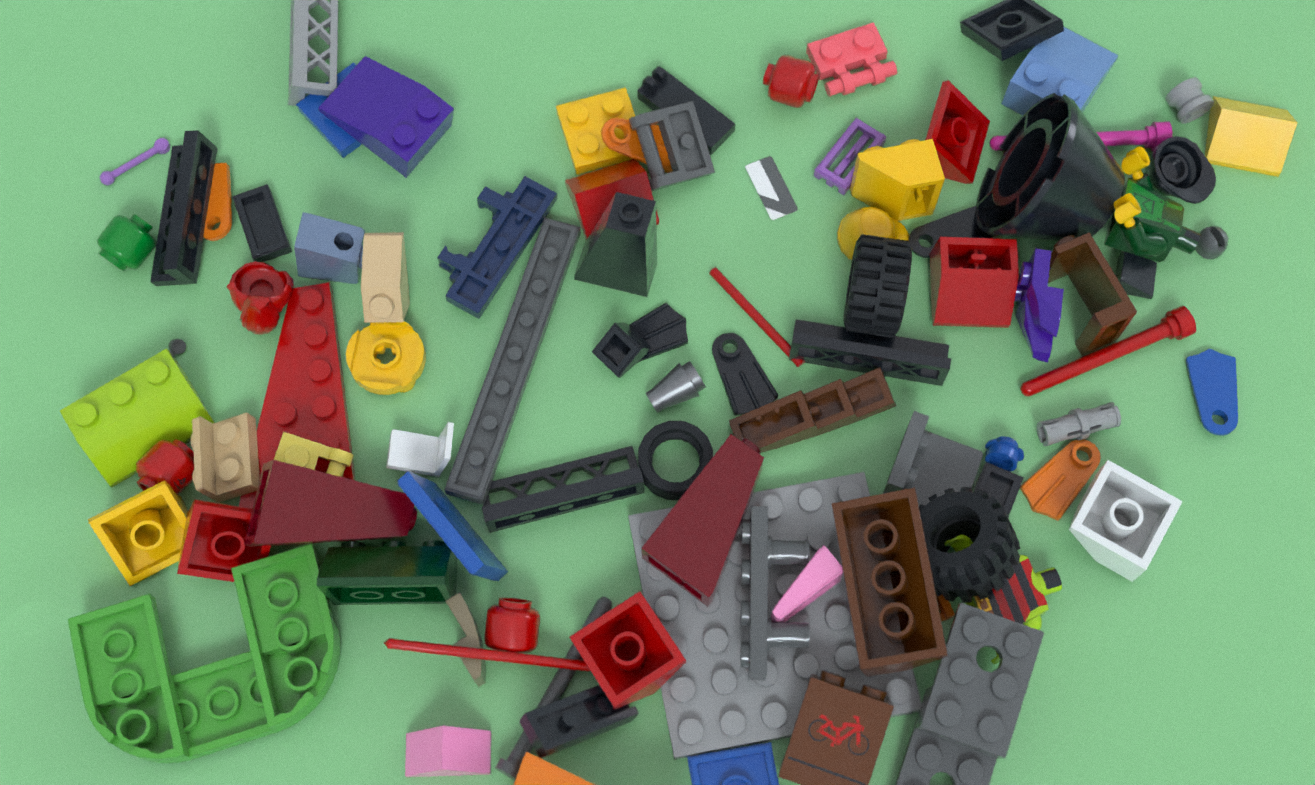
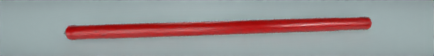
[384,638,591,672]

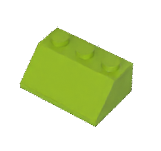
[60,348,215,488]

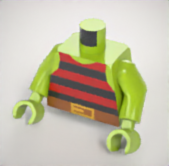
[944,535,1062,664]

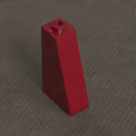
[641,434,764,607]
[244,460,417,547]

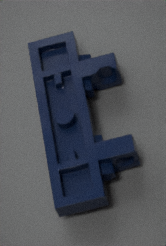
[437,176,557,319]

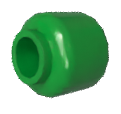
[97,214,156,272]

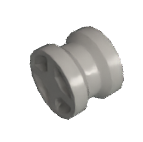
[1165,77,1214,124]

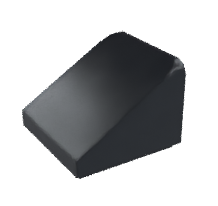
[1116,251,1157,299]
[592,322,652,378]

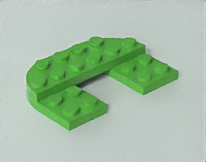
[68,544,340,763]

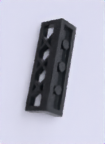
[150,130,217,286]
[789,319,951,386]
[482,446,645,533]

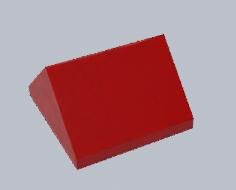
[925,80,990,184]
[565,159,659,240]
[177,499,271,582]
[569,591,686,709]

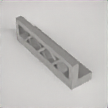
[288,0,338,106]

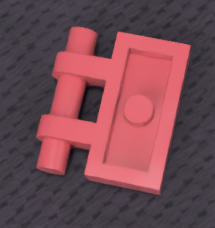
[806,22,897,97]

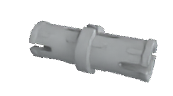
[1036,402,1121,446]

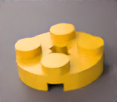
[346,321,426,395]

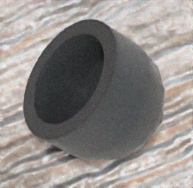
[1195,226,1229,259]

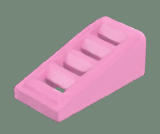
[771,545,843,622]

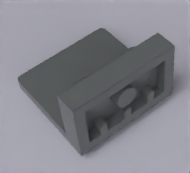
[883,411,983,505]

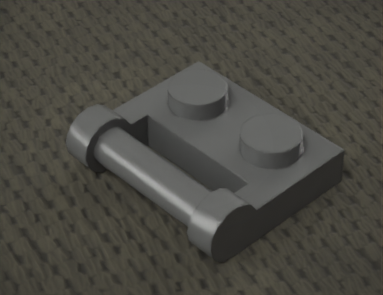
[629,101,715,191]

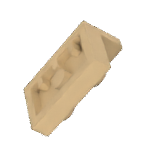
[191,412,260,503]

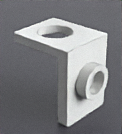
[386,422,454,477]

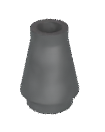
[645,361,706,413]

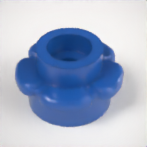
[985,436,1024,472]

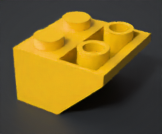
[850,139,945,221]

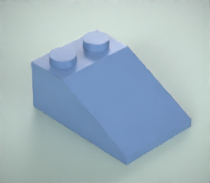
[1002,27,1118,116]

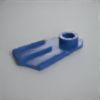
[1185,349,1238,436]

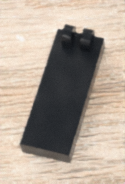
[637,66,735,155]
[519,685,639,758]

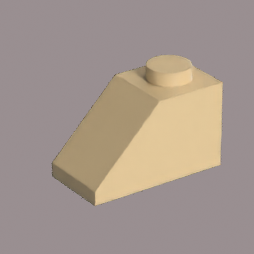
[361,232,410,323]

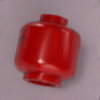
[763,55,819,108]
[136,439,194,495]
[484,597,540,653]

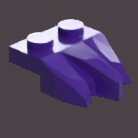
[1015,248,1064,363]

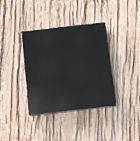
[960,0,1064,61]

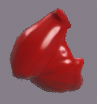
[226,261,294,335]

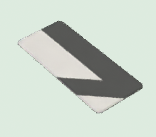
[745,156,798,220]

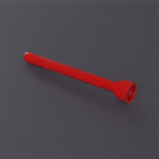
[1020,306,1196,397]

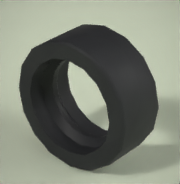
[638,421,713,500]

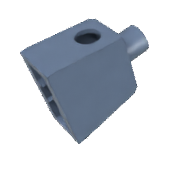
[294,212,365,284]

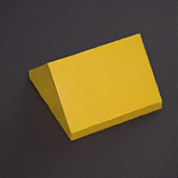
[1205,96,1298,177]
[88,480,188,586]

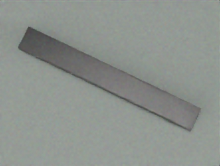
[444,218,581,505]

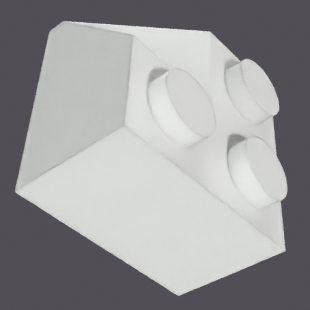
[1069,460,1183,582]

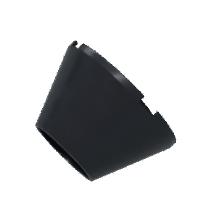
[975,93,1125,241]

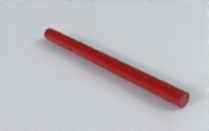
[709,267,805,368]

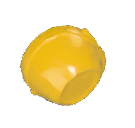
[837,207,909,260]

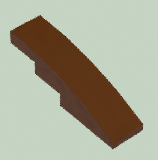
[729,367,897,453]

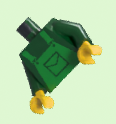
[1104,146,1201,262]

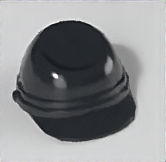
[1148,136,1216,204]

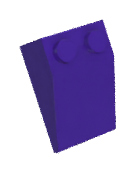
[318,56,454,178]

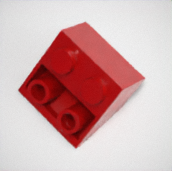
[929,237,1019,328]

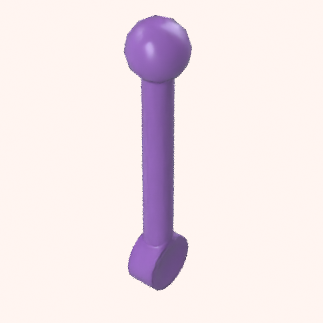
[100,138,171,185]

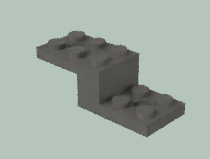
[895,602,1044,785]

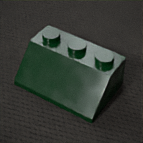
[317,540,457,605]

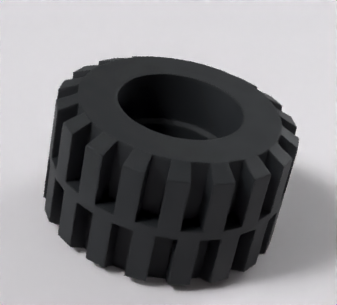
[843,234,912,338]
[919,487,1020,603]

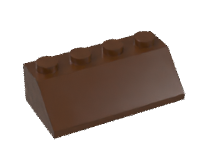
[832,488,948,677]

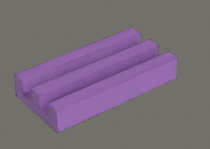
[814,118,887,195]

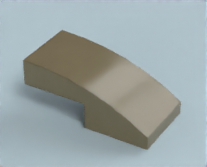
[446,592,486,688]

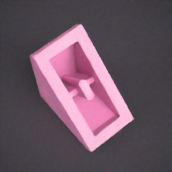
[405,726,491,777]

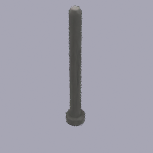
[495,596,612,780]

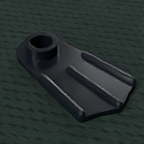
[908,206,993,258]
[629,303,688,363]
[712,333,778,416]

